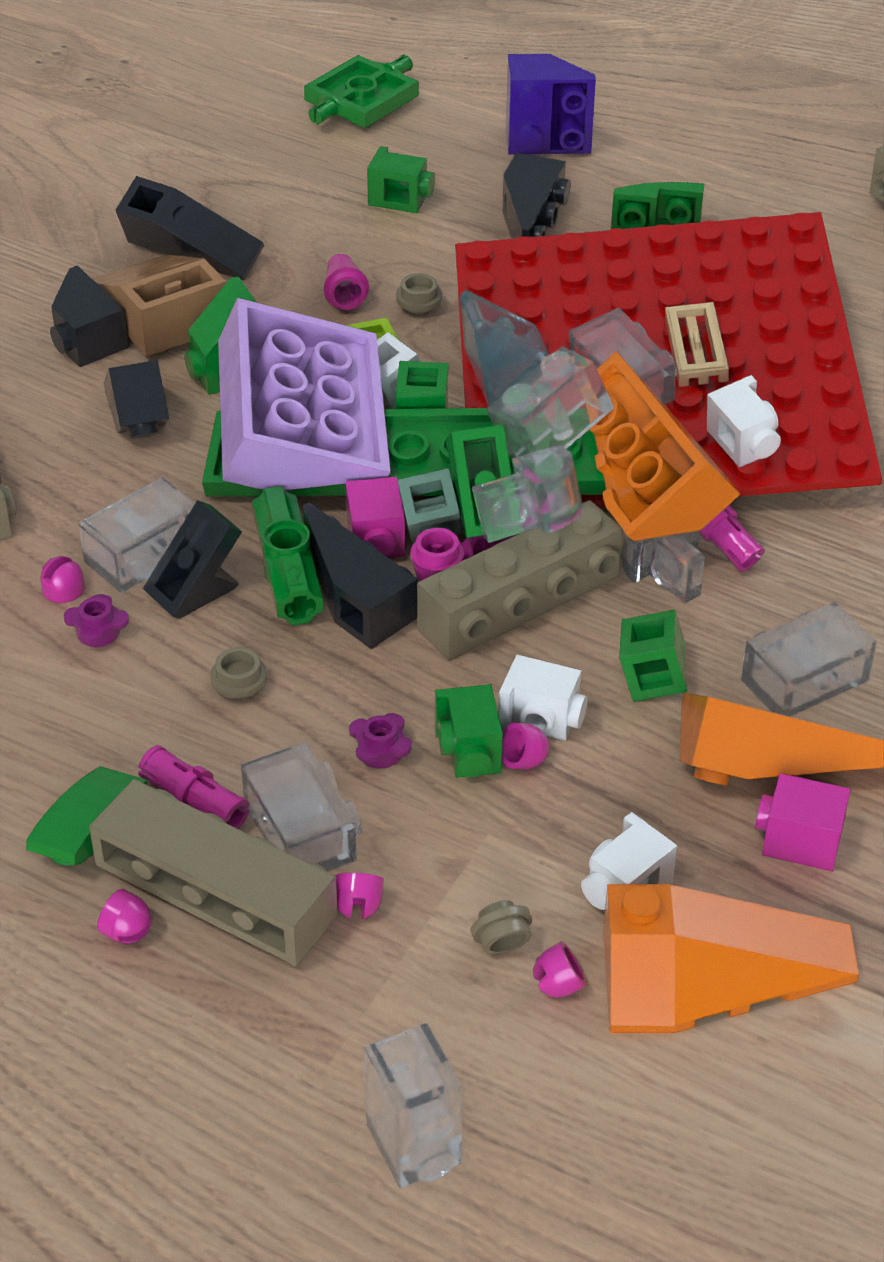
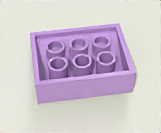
[218,298,390,490]

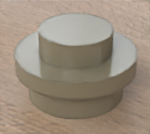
[396,273,442,314]
[211,647,267,699]
[470,900,532,955]

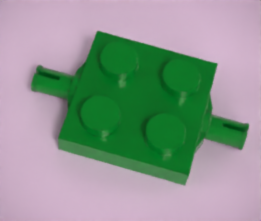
[304,54,419,128]

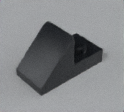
[143,500,242,619]

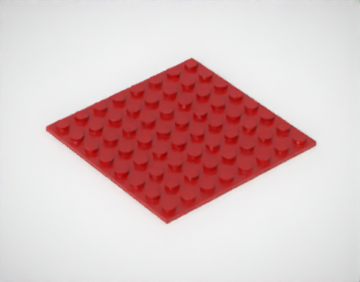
[455,212,882,512]

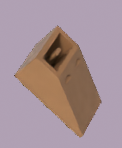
[93,254,226,357]

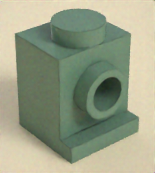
[397,468,463,545]

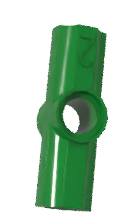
[252,486,324,626]

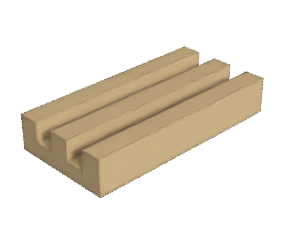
[665,302,729,387]

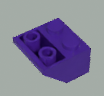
[506,54,596,154]

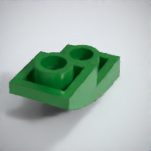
[611,182,705,229]
[26,766,148,866]

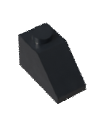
[50,265,129,367]
[104,360,169,439]

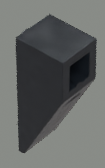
[502,152,571,239]
[115,176,264,280]
[303,502,418,649]

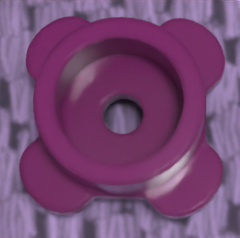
[64,594,129,647]
[349,713,412,768]

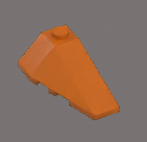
[579,351,740,541]
[680,693,884,786]
[603,884,859,1033]

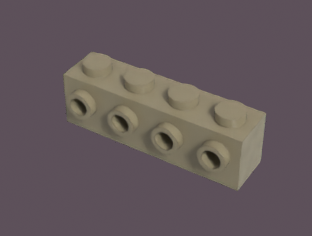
[417,500,623,661]
[89,779,338,966]

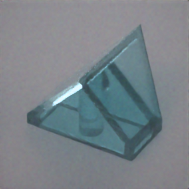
[460,290,550,408]

